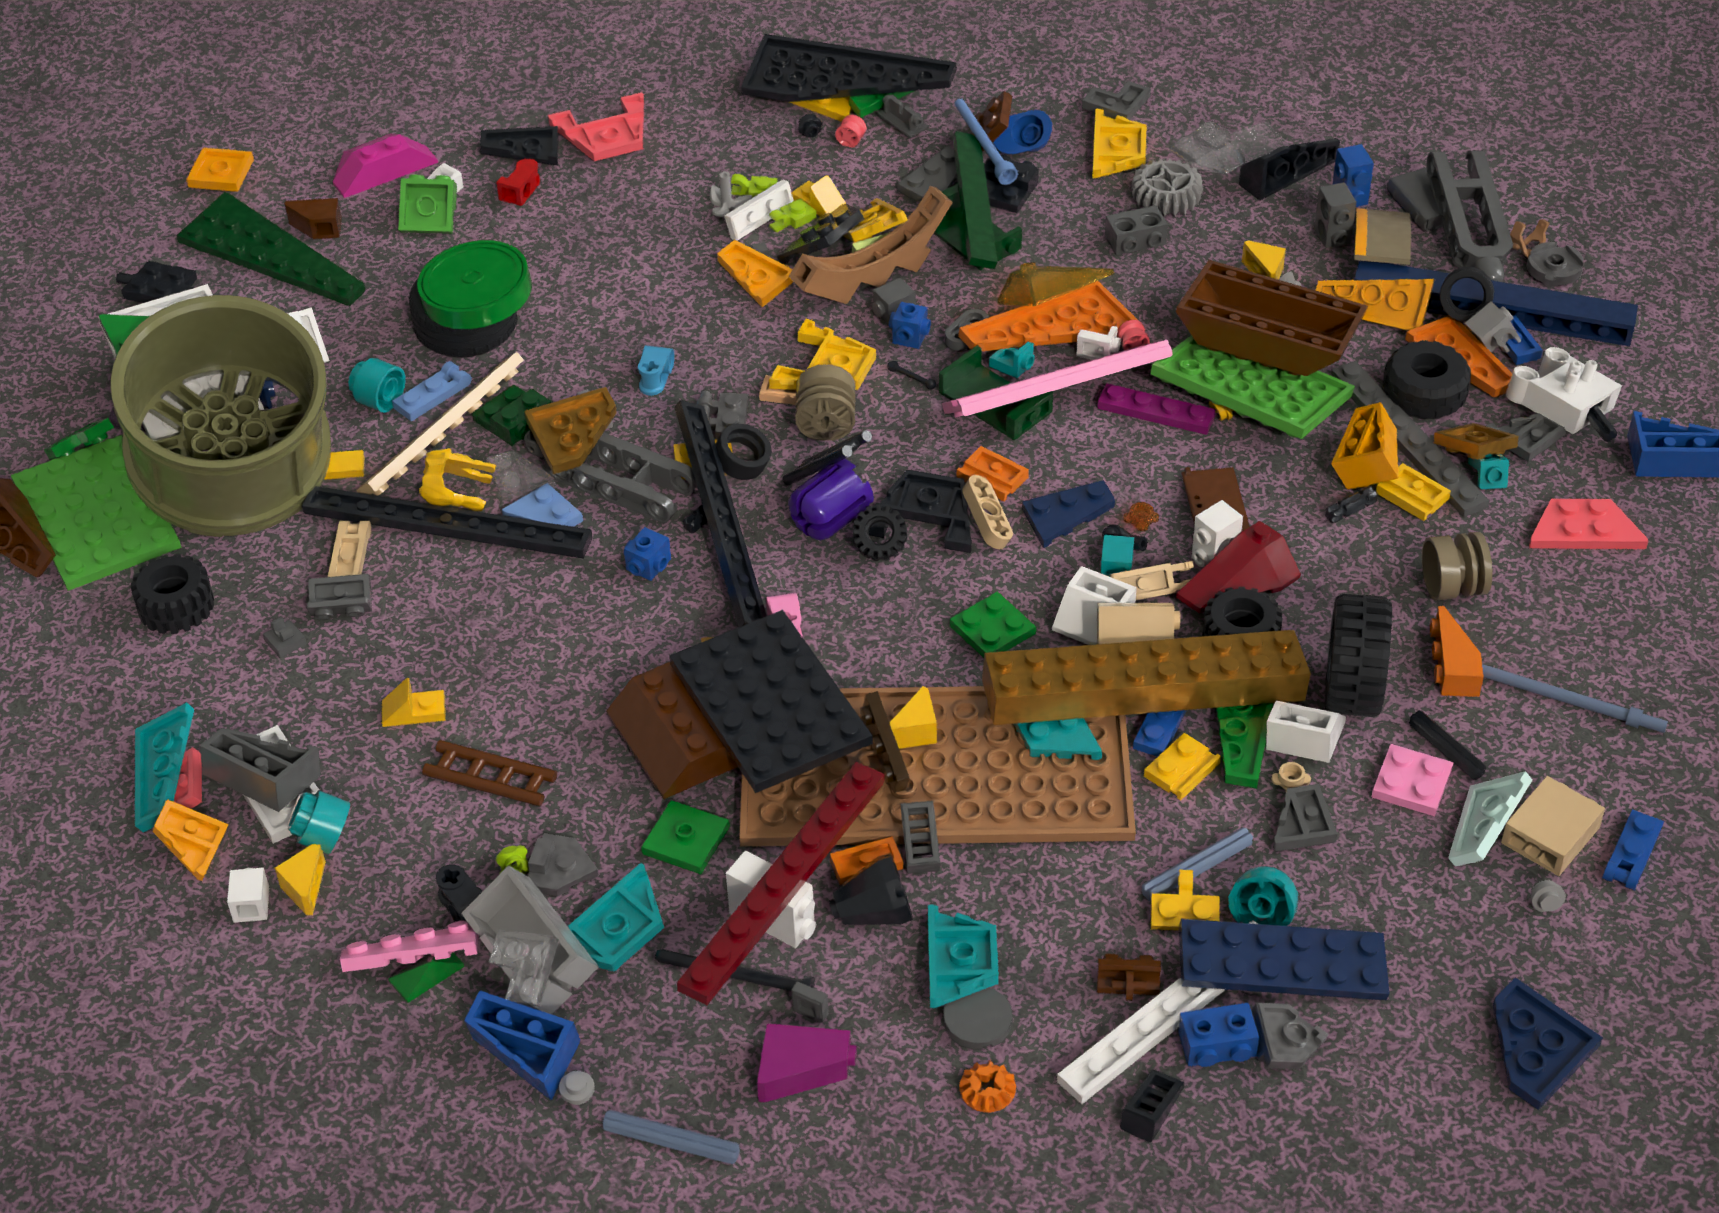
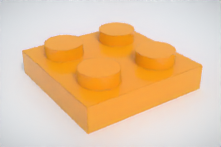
[186,148,254,192]

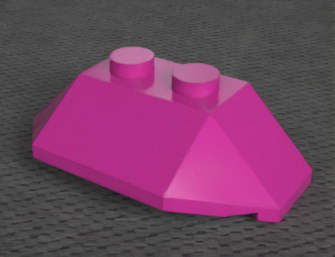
[333,134,438,198]

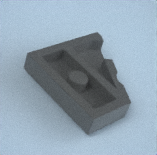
[1486,413,1566,462]
[1273,784,1337,852]

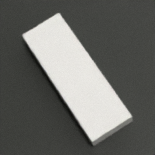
[725,180,794,241]

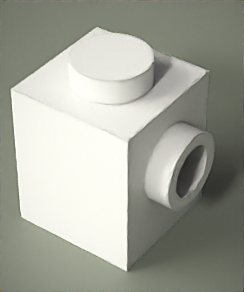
[227,868,269,923]

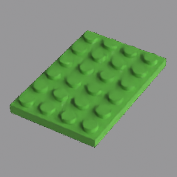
[1150,335,1355,439]
[11,435,182,591]

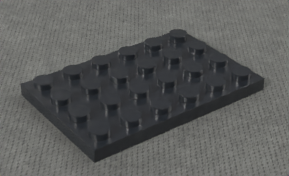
[669,610,873,793]

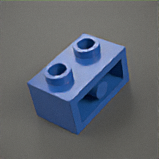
[1332,144,1374,207]
[1178,1003,1259,1067]

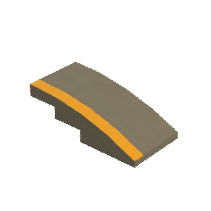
[1353,208,1411,265]

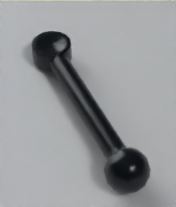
[888,361,937,390]

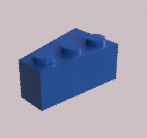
[1627,411,1719,478]
[464,990,581,1100]

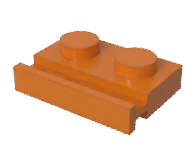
[956,446,1029,502]

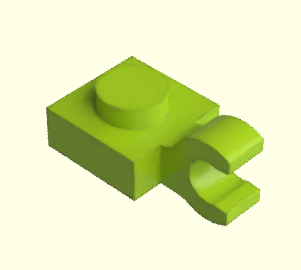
[731,174,778,198]
[769,198,816,232]

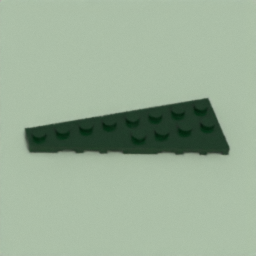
[176,192,366,306]

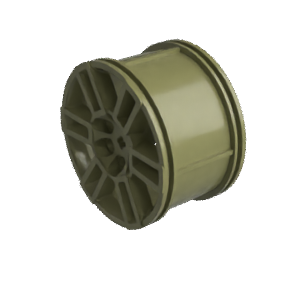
[111,295,331,537]

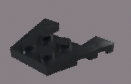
[869,469,972,553]

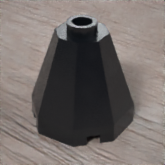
[829,852,913,925]

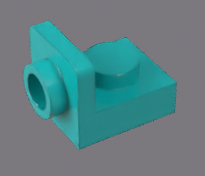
[1468,454,1509,489]

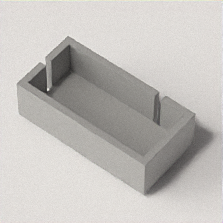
[461,865,599,1014]

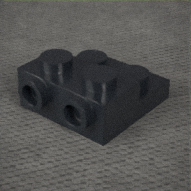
[984,154,1039,213]

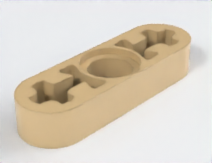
[962,475,1013,549]

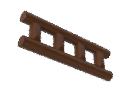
[422,740,558,807]

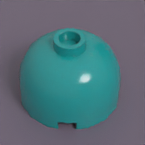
[1229,866,1298,926]

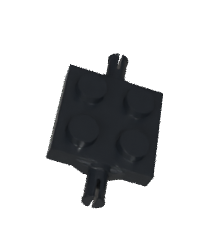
[116,261,197,303]

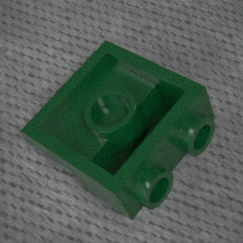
[472,384,552,446]

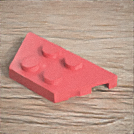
[1529,499,1648,549]

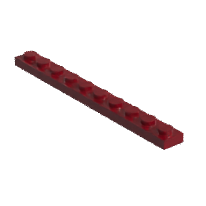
[677,762,885,1005]

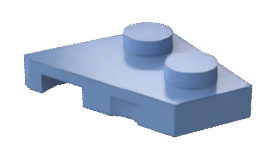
[502,483,583,527]

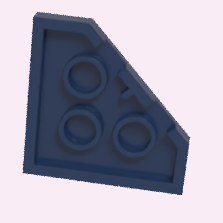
[1493,977,1603,1110]

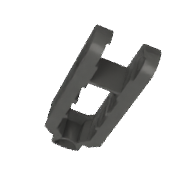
[1426,150,1513,282]
[524,430,697,523]

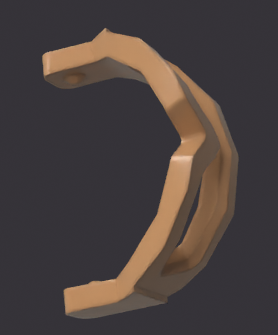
[1510,219,1549,258]

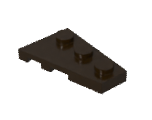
[860,691,910,793]

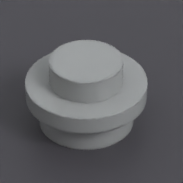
[1531,880,1566,912]
[559,1071,595,1105]

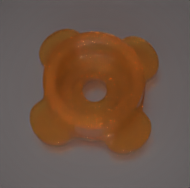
[1123,502,1159,531]

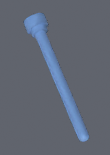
[955,99,1018,185]

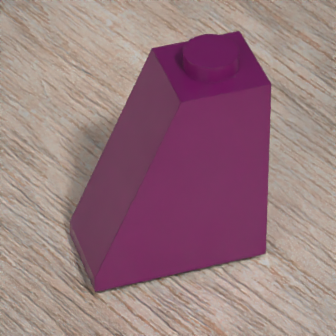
[757,1024,857,1102]

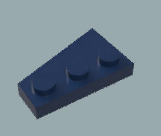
[1022,480,1115,548]

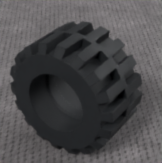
[131,554,214,634]
[1202,587,1283,637]

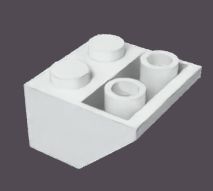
[1052,566,1137,645]
[1266,701,1346,763]

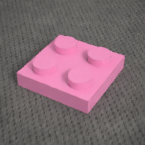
[1372,744,1454,816]

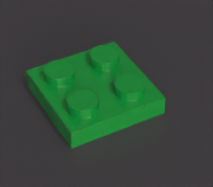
[950,591,1036,658]

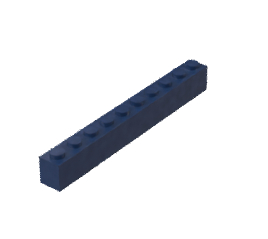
[1354,260,1638,346]

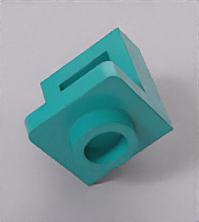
[989,341,1035,378]

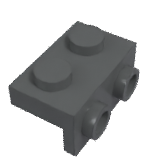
[307,574,372,620]

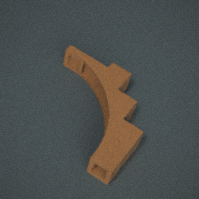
[789,186,953,304]

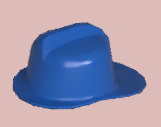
[994,110,1052,154]

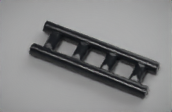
[783,430,872,485]

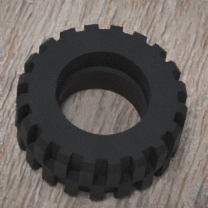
[1325,593,1392,717]

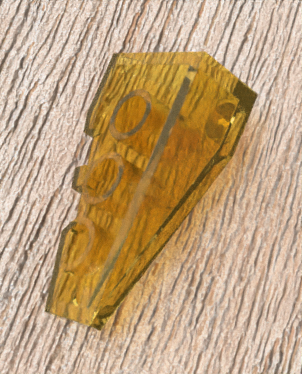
[998,262,1114,306]

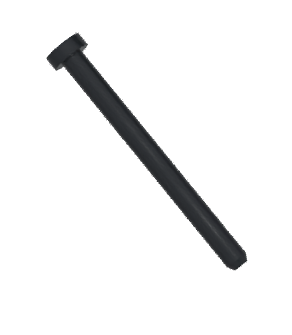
[655,949,815,992]

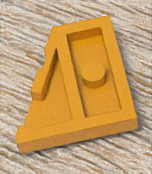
[152,799,229,881]

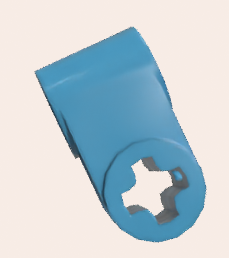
[638,345,675,396]

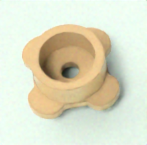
[1272,762,1311,792]

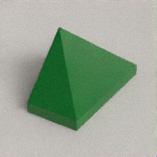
[388,952,464,1003]

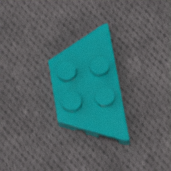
[1013,718,1102,760]
[568,863,665,972]
[928,904,999,1008]

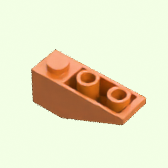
[1430,606,1484,697]

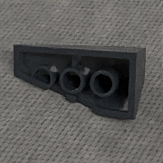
[1239,138,1340,201]

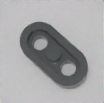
[945,309,989,351]

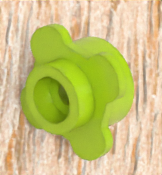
[496,845,529,874]

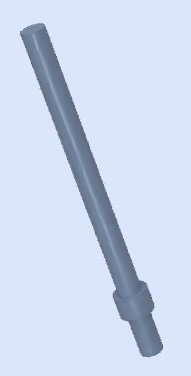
[1482,664,1668,733]

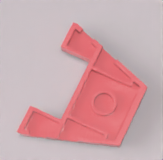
[548,92,644,161]

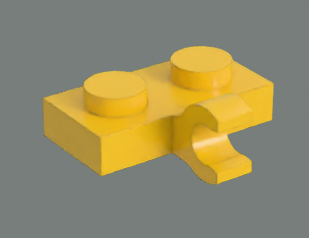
[1151,870,1220,930]

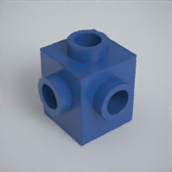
[889,302,931,349]
[624,527,671,581]

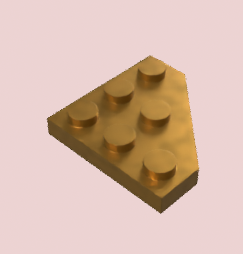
[524,387,617,474]

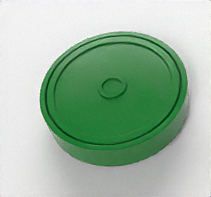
[417,240,532,329]

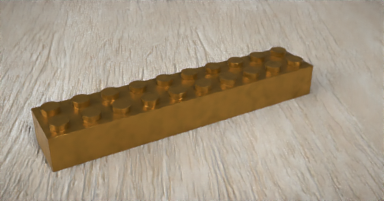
[982,630,1311,725]

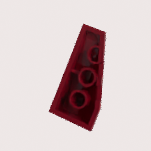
[1176,521,1301,613]

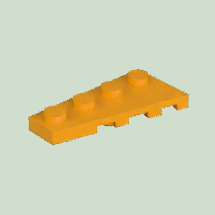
[1316,279,1435,331]

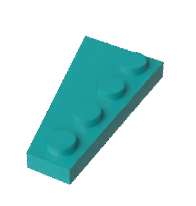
[135,702,194,832]

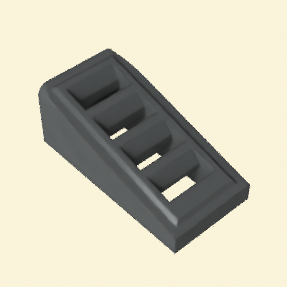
[900,801,940,874]

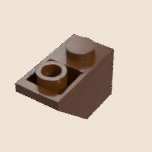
[285,198,342,239]

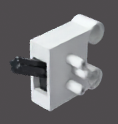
[1506,347,1622,442]

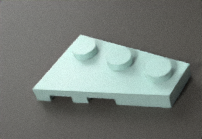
[1448,771,1532,866]

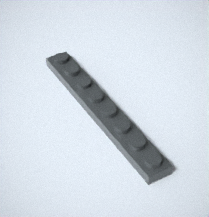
[1331,360,1489,518]

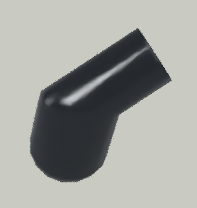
[1102,524,1148,551]

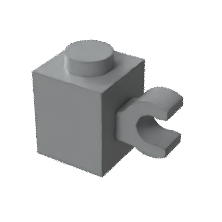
[1465,301,1521,353]

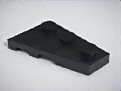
[480,126,559,166]

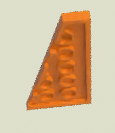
[958,280,1144,351]

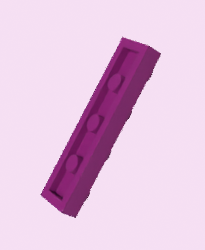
[1097,383,1216,435]

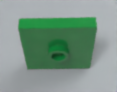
[641,800,730,875]

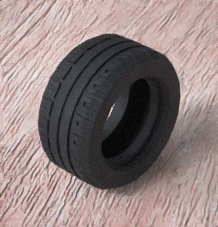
[409,279,518,358]

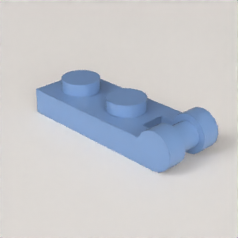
[392,361,472,421]

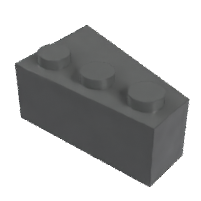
[200,728,321,812]

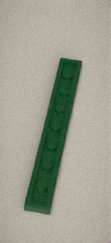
[952,131,997,269]

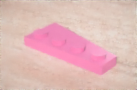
[340,921,479,972]

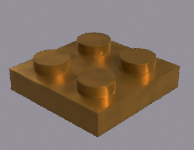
[1434,423,1519,459]

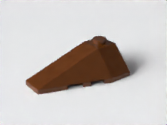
[0,478,56,577]

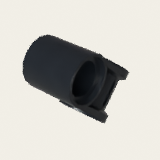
[436,864,483,924]

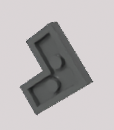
[1082,81,1151,120]

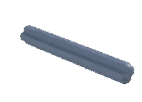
[1141,828,1253,901]
[603,1110,740,1164]

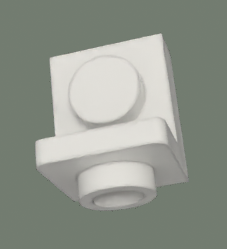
[1077,326,1121,360]

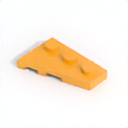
[717,240,793,307]

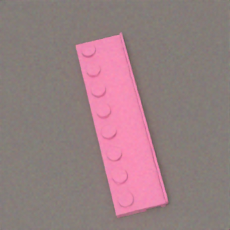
[942,340,1172,418]

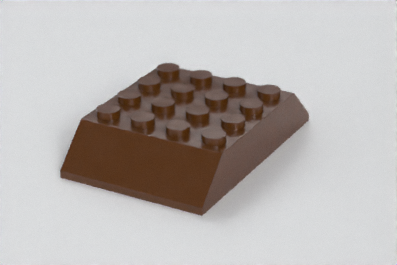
[1176,260,1368,376]
[606,662,738,799]

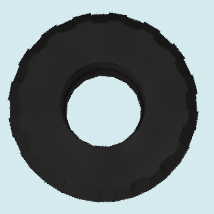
[1383,340,1471,420]

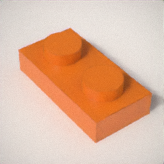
[830,836,903,885]

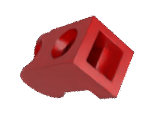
[496,159,540,206]

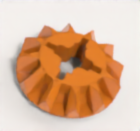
[959,1060,1016,1112]

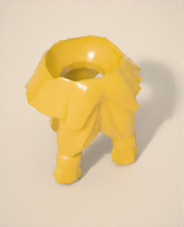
[419,448,496,512]

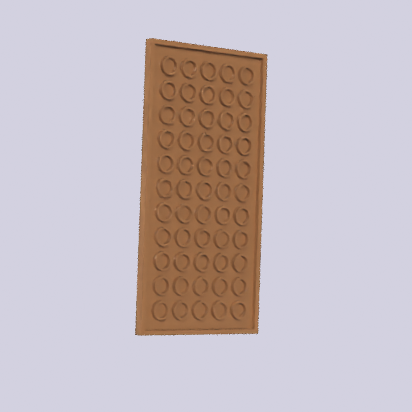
[740,686,1136,846]

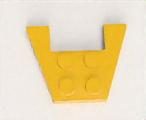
[769,319,876,390]

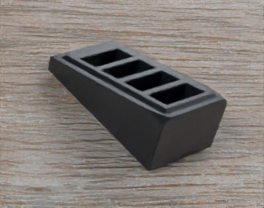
[1120,1069,1185,1143]

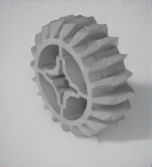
[1131,158,1203,217]

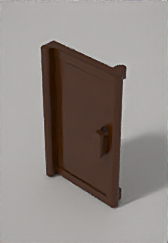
[1181,467,1250,532]

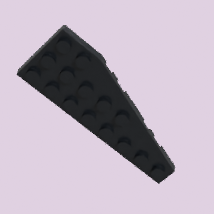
[741,34,957,102]

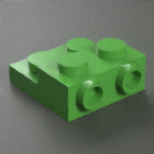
[398,175,457,234]

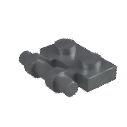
[697,391,749,439]

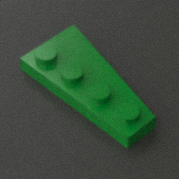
[1216,703,1274,789]

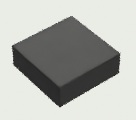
[792,981,829,1023]

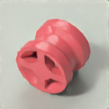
[835,115,866,147]
[1117,320,1150,351]

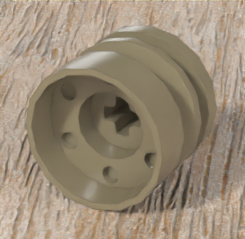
[795,365,856,441]
[1422,532,1493,601]

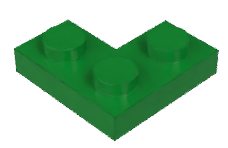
[44,418,114,459]

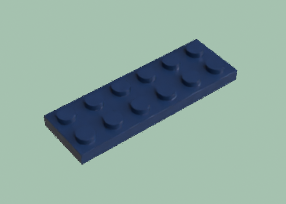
[1179,919,1390,1000]

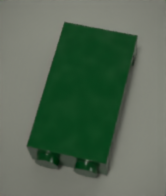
[934,184,1022,270]
[939,345,1053,440]

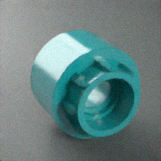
[348,358,405,413]
[288,790,350,855]

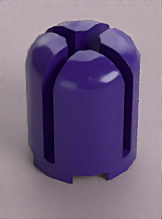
[788,459,874,541]

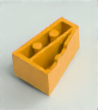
[1331,402,1398,490]

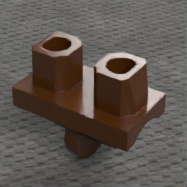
[1097,954,1161,1001]

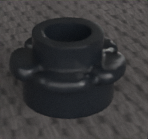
[798,114,822,138]

